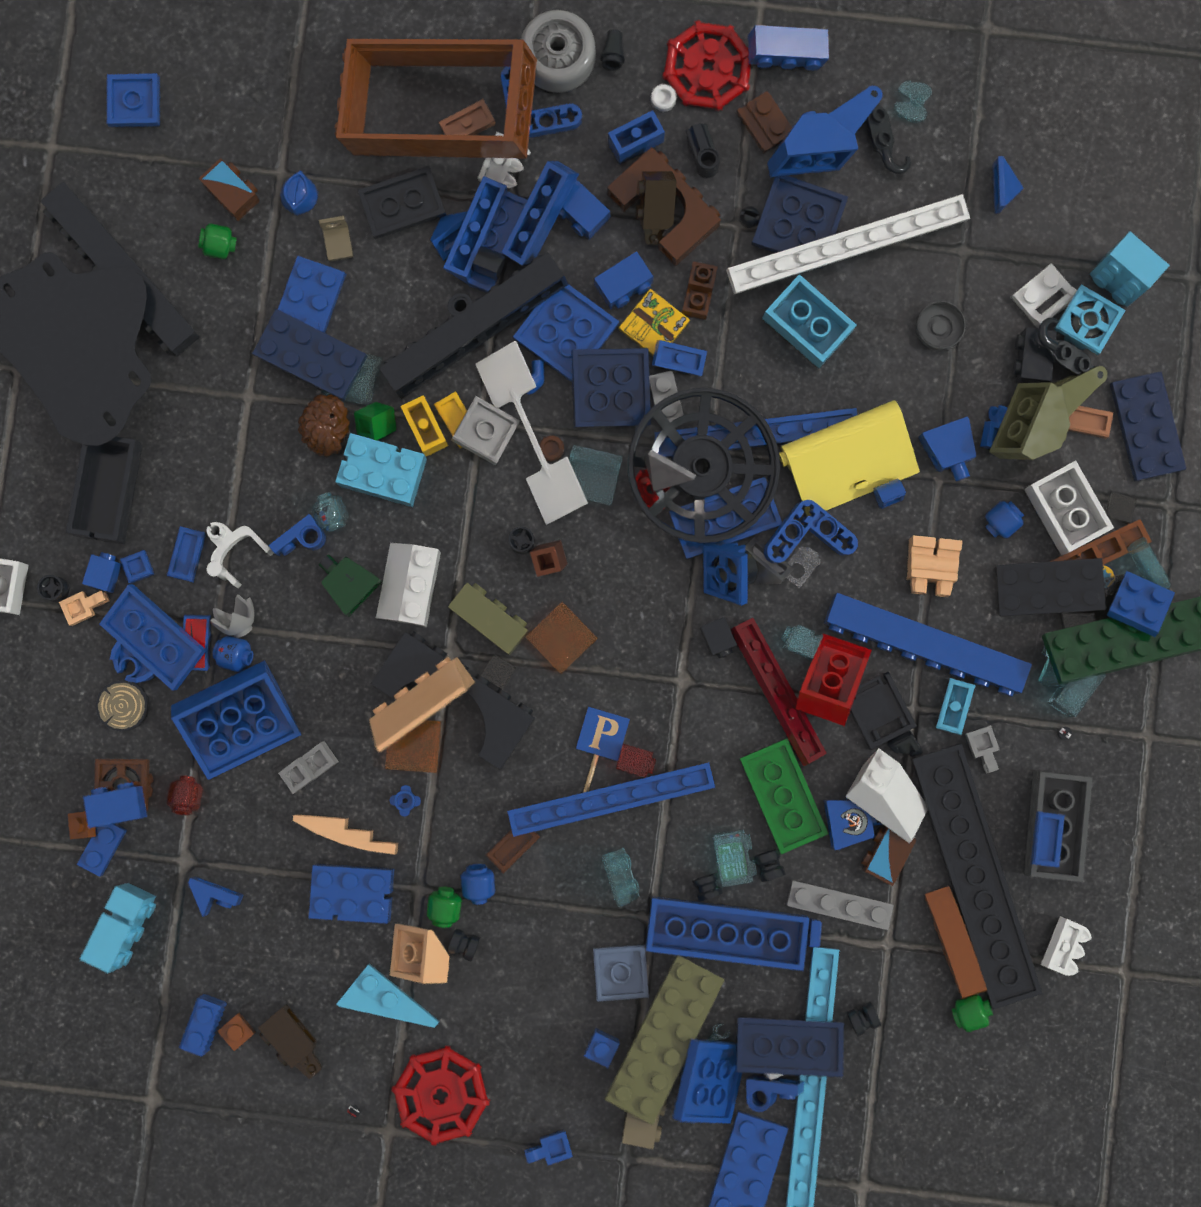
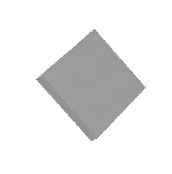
[451,396,520,466]

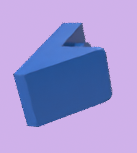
[188,876,244,917]

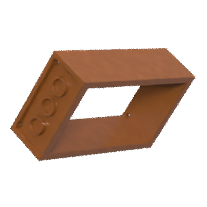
[334,39,537,159]

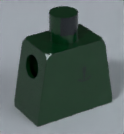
[319,554,382,617]

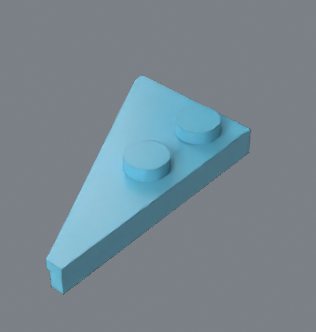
[337,964,439,1028]

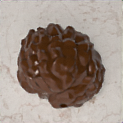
[298,395,350,458]

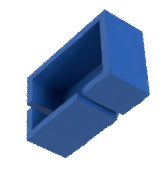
[309,864,394,923]

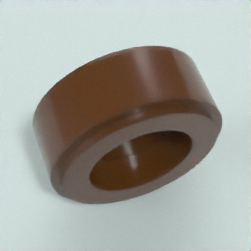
[539,435,564,462]

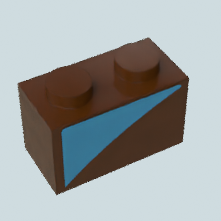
[198,158,260,221]
[861,825,916,886]

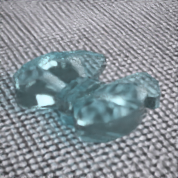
[894,80,932,122]

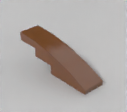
[1050,519,1152,565]
[924,886,987,999]

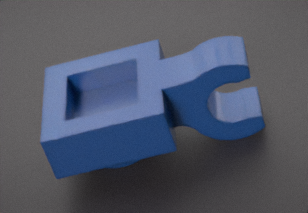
[980,405,1008,449]
[524,1130,573,1165]

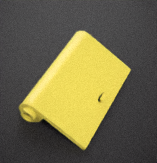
[779,400,920,516]

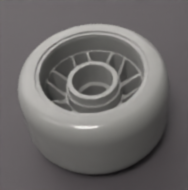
[521,10,595,93]

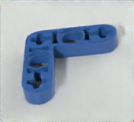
[501,67,582,138]
[763,500,858,563]

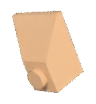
[390,923,450,983]

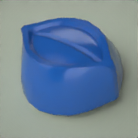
[280,171,318,215]

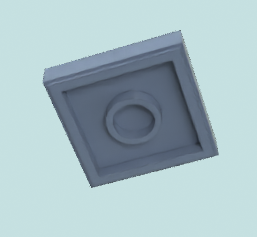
[593,944,649,1002]

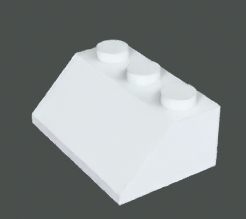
[376,543,441,627]

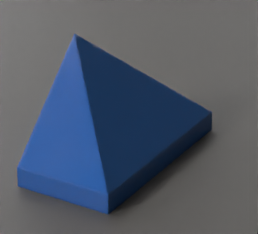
[993,156,1023,213]
[430,211,468,261]

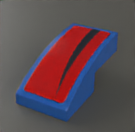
[183,615,211,671]

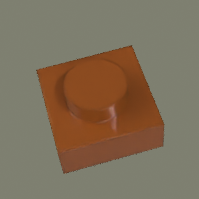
[68,811,96,840]
[217,1013,256,1051]

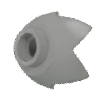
[210,594,255,638]

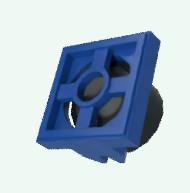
[703,542,758,605]

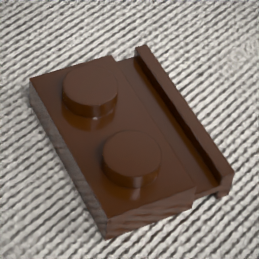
[736,91,792,154]

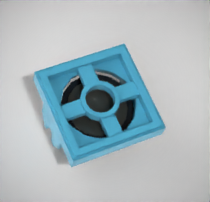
[1054,284,1126,355]

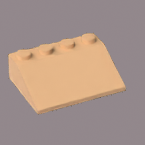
[369,657,475,752]

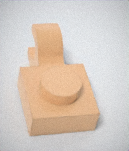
[59,591,110,626]

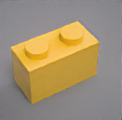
[401,395,448,456]

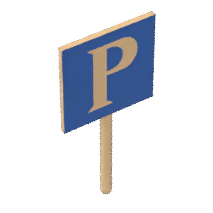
[576,707,630,793]

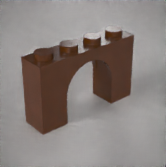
[607,147,721,267]

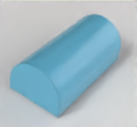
[936,678,975,735]

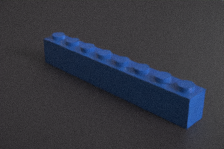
[824,593,1032,697]

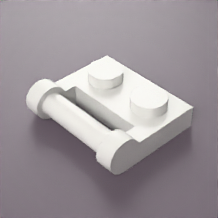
[1011,263,1077,329]

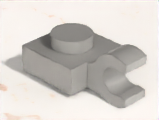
[965,726,1000,774]

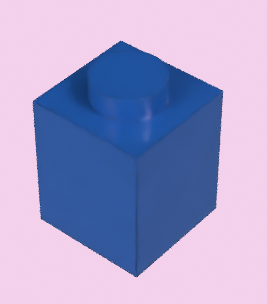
[82,552,122,593]
[584,1028,619,1068]

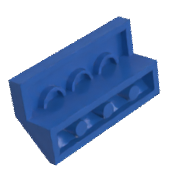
[443,176,527,293]

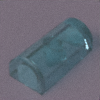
[1127,537,1171,589]

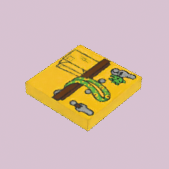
[619,289,690,356]

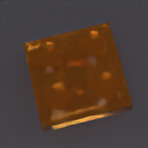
[525,602,598,674]
[385,720,442,773]

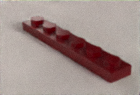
[730,618,827,766]

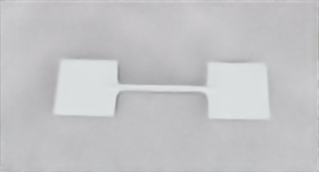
[475,341,588,525]

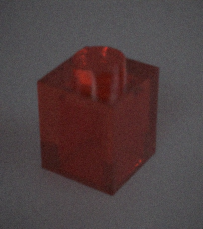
[616,744,656,777]

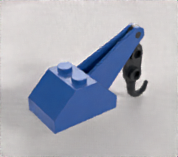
[767,86,911,177]

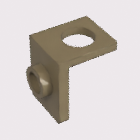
[319,216,353,261]

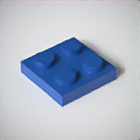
[107,74,160,127]
[1107,571,1175,637]

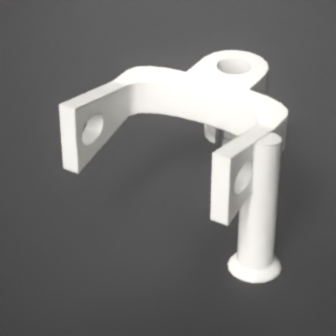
[206,522,274,588]

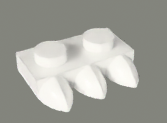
[478,132,530,188]
[1041,916,1092,976]

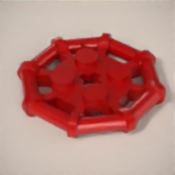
[662,20,751,111]
[392,1045,490,1146]

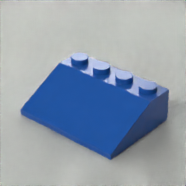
[171,660,301,780]

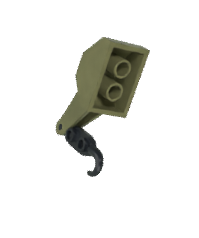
[989,318,1107,460]

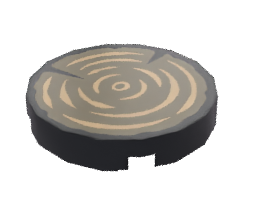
[96,680,149,731]

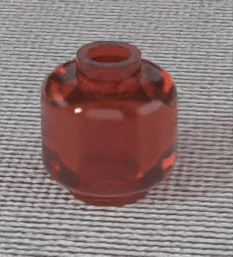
[167,776,203,816]

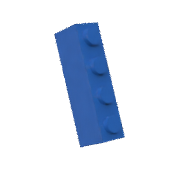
[501,161,579,265]

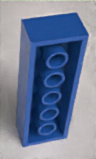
[645,896,809,971]

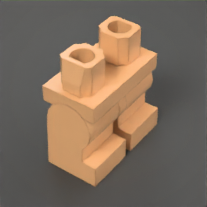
[907,535,962,597]

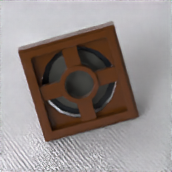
[94,759,153,812]

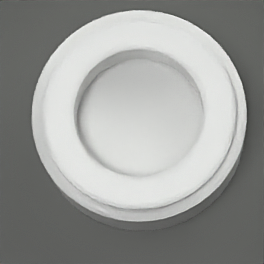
[651,84,676,112]

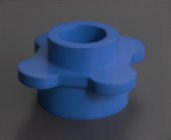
[390,785,421,816]

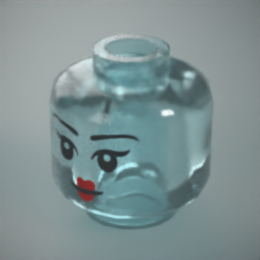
[312,492,349,532]

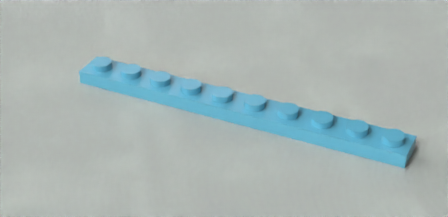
[786,947,839,1207]

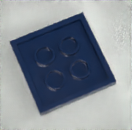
[751,175,848,269]
[571,348,651,427]

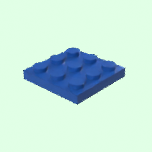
[513,285,619,382]
[673,1039,742,1124]

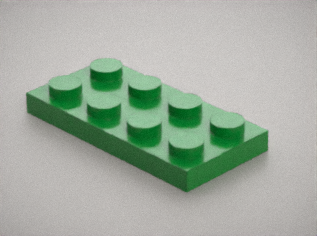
[739,738,829,854]

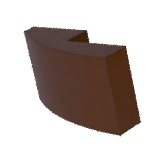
[682,261,718,320]

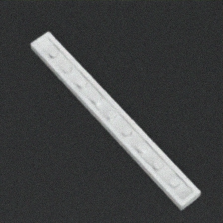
[726,194,970,294]

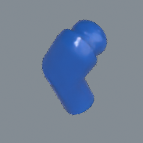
[525,360,544,395]

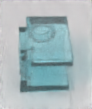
[781,624,824,660]

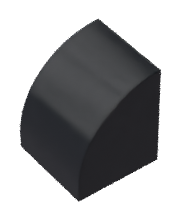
[473,246,508,281]

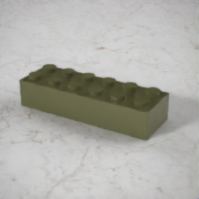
[604,955,725,1125]

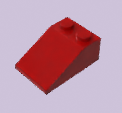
[796,633,872,726]

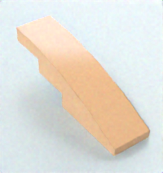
[293,814,398,854]

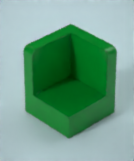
[354,402,396,440]

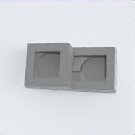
[279,741,339,794]

